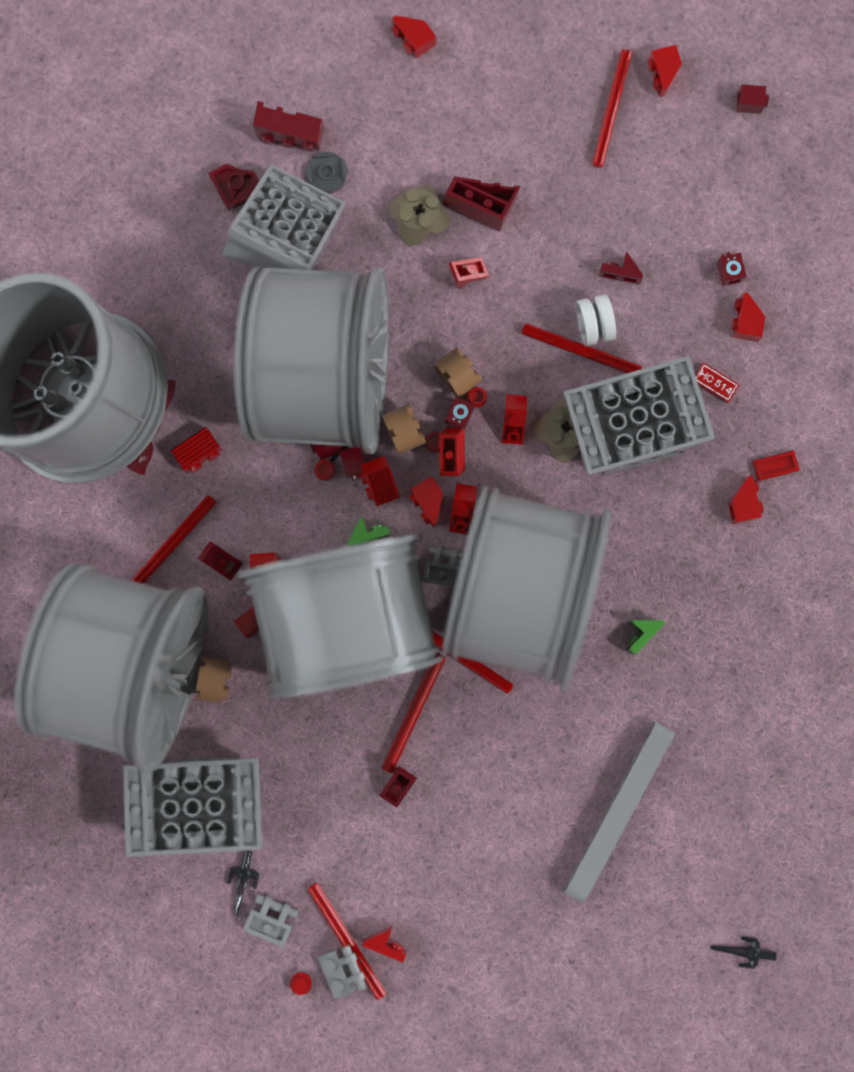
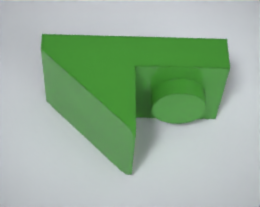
[348,516,391,547]
[627,620,665,655]

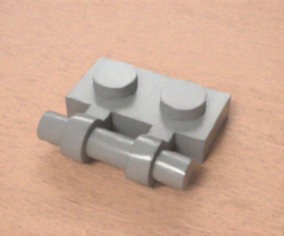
[422,546,465,588]
[243,894,299,947]
[317,945,366,999]

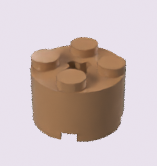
[433,347,482,398]
[382,404,426,454]
[195,657,233,704]

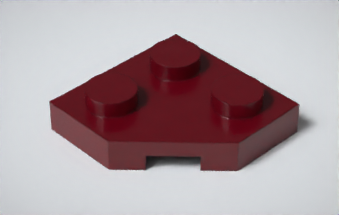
[208,164,259,212]

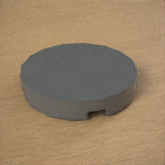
[306,152,348,194]

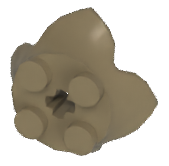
[389,186,450,246]
[533,399,580,463]

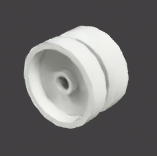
[575,294,616,346]

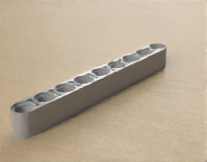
[563,721,675,904]

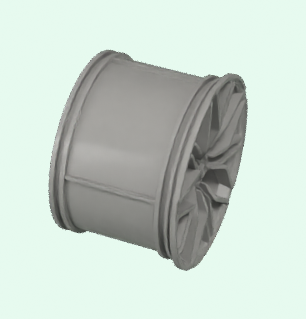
[235,267,389,454]
[0,273,168,484]
[442,485,611,694]
[237,534,442,699]
[15,562,208,773]

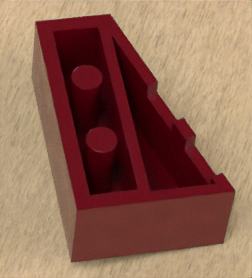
[253,101,324,152]
[444,176,521,232]

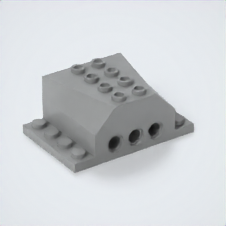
[221,164,346,270]
[563,356,715,476]
[123,757,263,857]

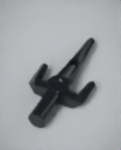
[227,850,259,916]
[710,936,777,969]

